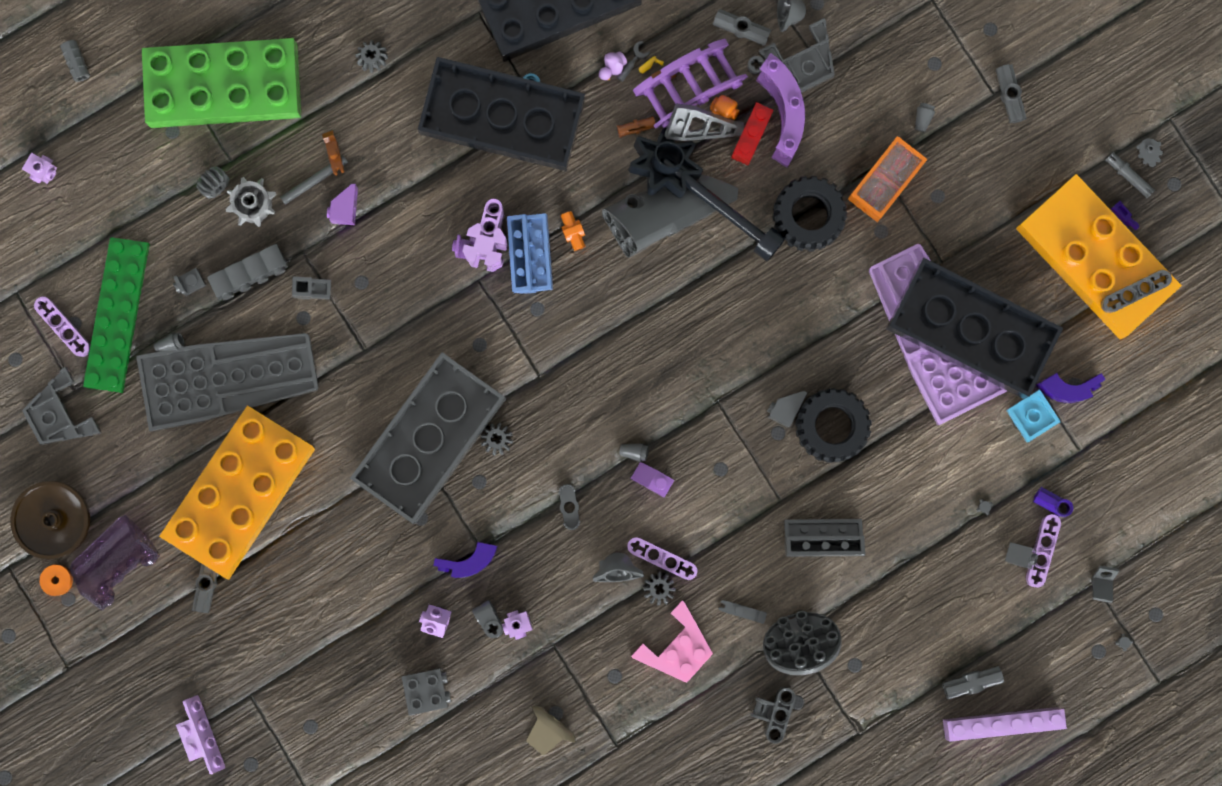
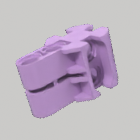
[463,199,508,272]

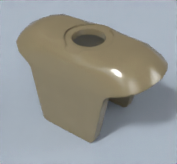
[527,706,576,755]

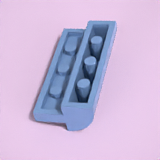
[507,213,553,293]

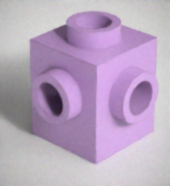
[22,153,57,184]
[419,605,451,638]
[502,610,533,640]

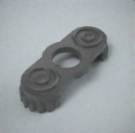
[558,484,580,530]

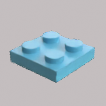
[1006,390,1061,442]

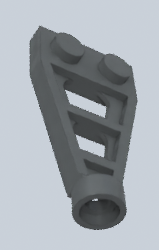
[665,103,744,141]

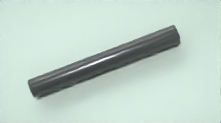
[280,155,348,205]

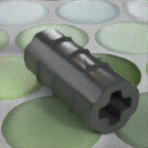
[60,40,90,82]

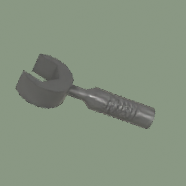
[617,41,650,82]

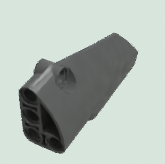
[602,175,738,258]

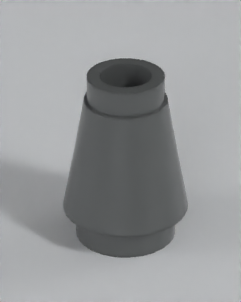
[915,103,935,132]
[154,332,185,352]
[619,443,649,462]

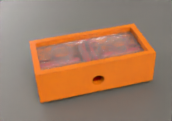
[848,136,928,223]

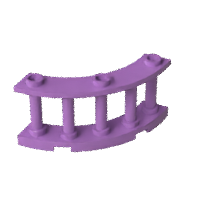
[633,39,748,129]
[756,53,805,168]

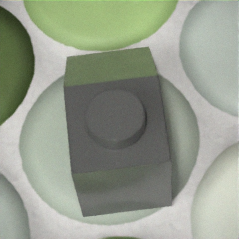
[767,391,807,428]

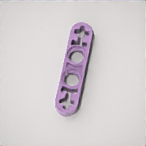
[34,297,91,357]
[1026,514,1061,587]
[627,537,697,580]

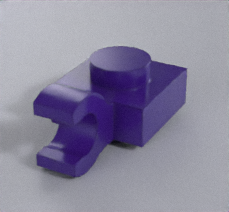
[1110,201,1139,232]

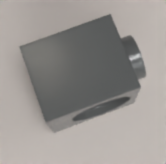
[1005,542,1038,570]

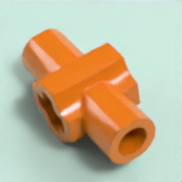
[561,211,586,251]

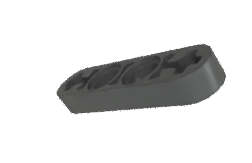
[1101,270,1172,313]

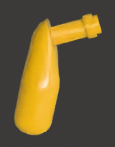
[639,56,664,74]

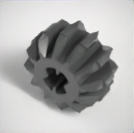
[355,40,388,73]
[196,166,230,199]
[481,423,513,456]
[643,572,676,606]

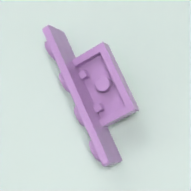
[176,695,225,774]

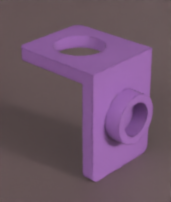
[452,235,474,259]

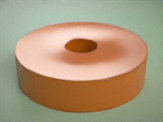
[40,565,73,596]

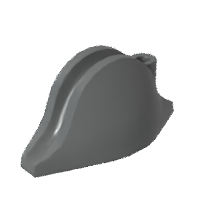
[777,0,806,32]
[593,553,644,582]

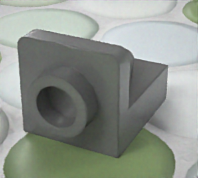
[173,268,206,296]

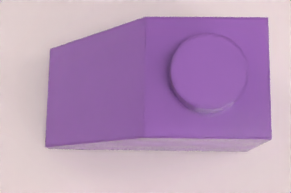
[327,184,358,225]
[631,462,674,498]

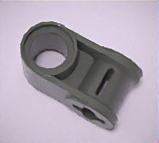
[472,600,504,638]

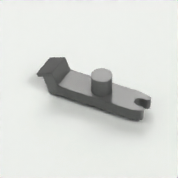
[719,600,767,624]

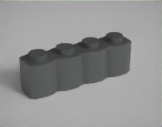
[207,244,289,301]

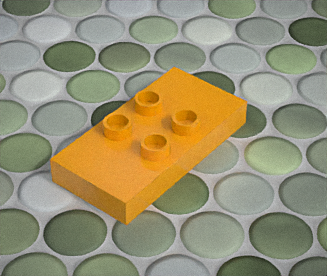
[1016,174,1182,339]

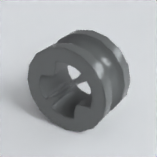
[747,56,764,75]

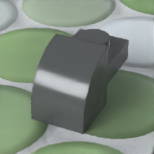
[292,277,331,300]

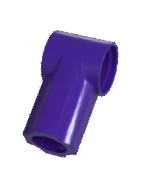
[1032,487,1073,517]

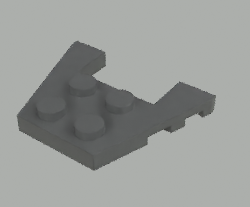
[759,18,835,93]
[22,367,102,445]

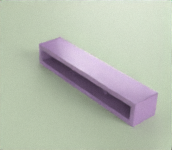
[943,707,1067,741]

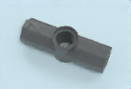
[713,9,771,46]
[996,64,1027,124]
[192,564,218,613]
[942,666,1004,699]

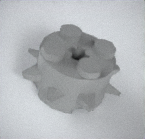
[226,177,276,227]

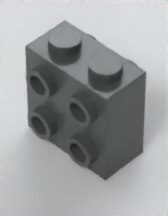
[402,668,452,716]

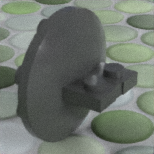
[763,611,842,675]

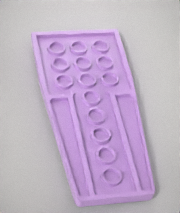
[869,244,1007,425]

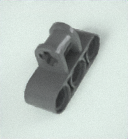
[750,687,795,744]

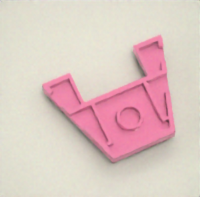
[631,601,713,683]

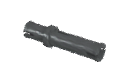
[1105,151,1155,199]

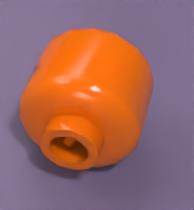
[710,95,739,120]

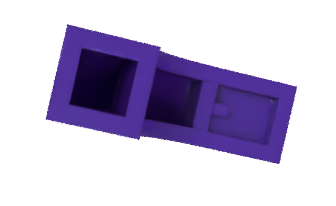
[1036,373,1106,403]
[433,542,498,578]

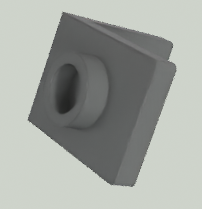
[1092,566,1119,603]

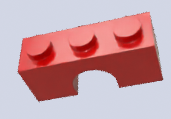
[732,102,774,166]

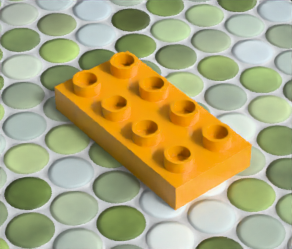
[159,405,315,580]

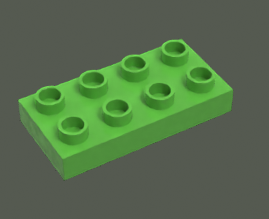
[142,38,301,128]

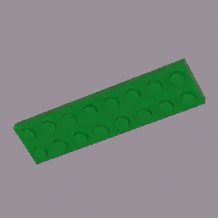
[83,237,150,393]

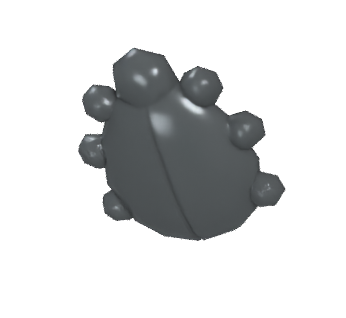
[1136,138,1163,167]

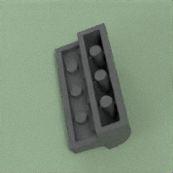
[784,519,865,557]

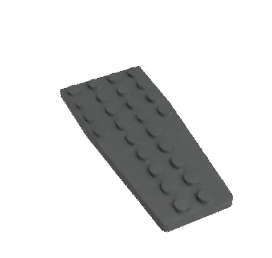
[136,333,319,432]

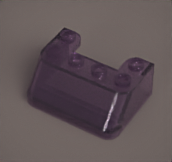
[70,515,160,611]

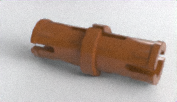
[617,116,656,138]

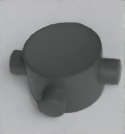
[976,499,993,515]
[1115,634,1133,651]

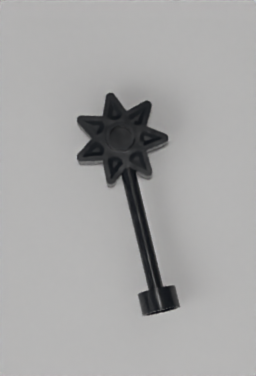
[628,128,786,262]

